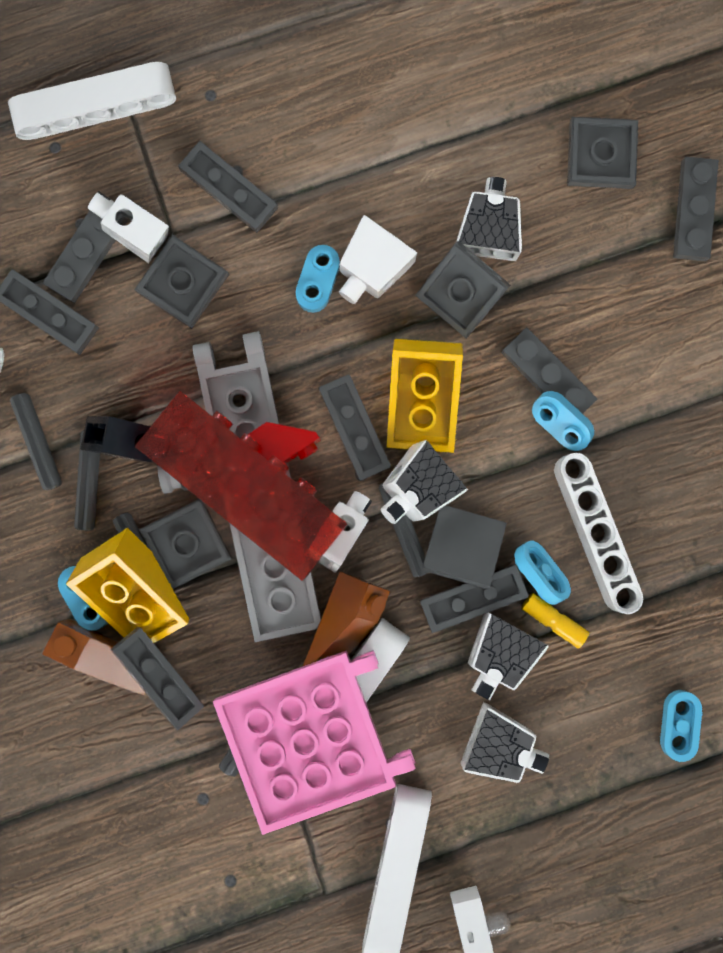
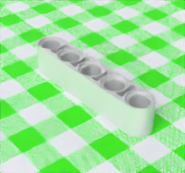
[8,62,176,140]
[554,453,643,614]
[351,618,410,703]
[362,784,432,953]

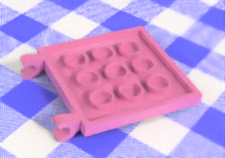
[213,650,416,835]

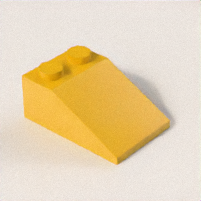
[386,339,463,453]
[66,528,190,643]

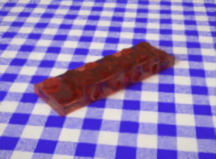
[135,391,348,581]

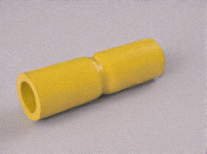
[521,592,589,649]

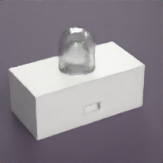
[450,886,511,953]

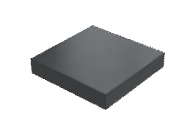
[567,117,638,189]
[134,235,229,329]
[415,241,511,338]
[139,498,232,589]
[422,506,507,589]

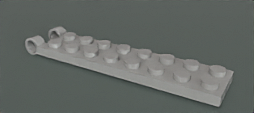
[193,331,321,642]

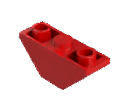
[227,422,321,499]

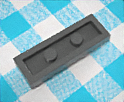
[178,141,278,233]
[673,156,719,261]
[43,210,128,304]
[0,269,99,355]
[501,327,598,414]
[318,374,391,481]
[419,564,529,633]
[110,627,204,730]

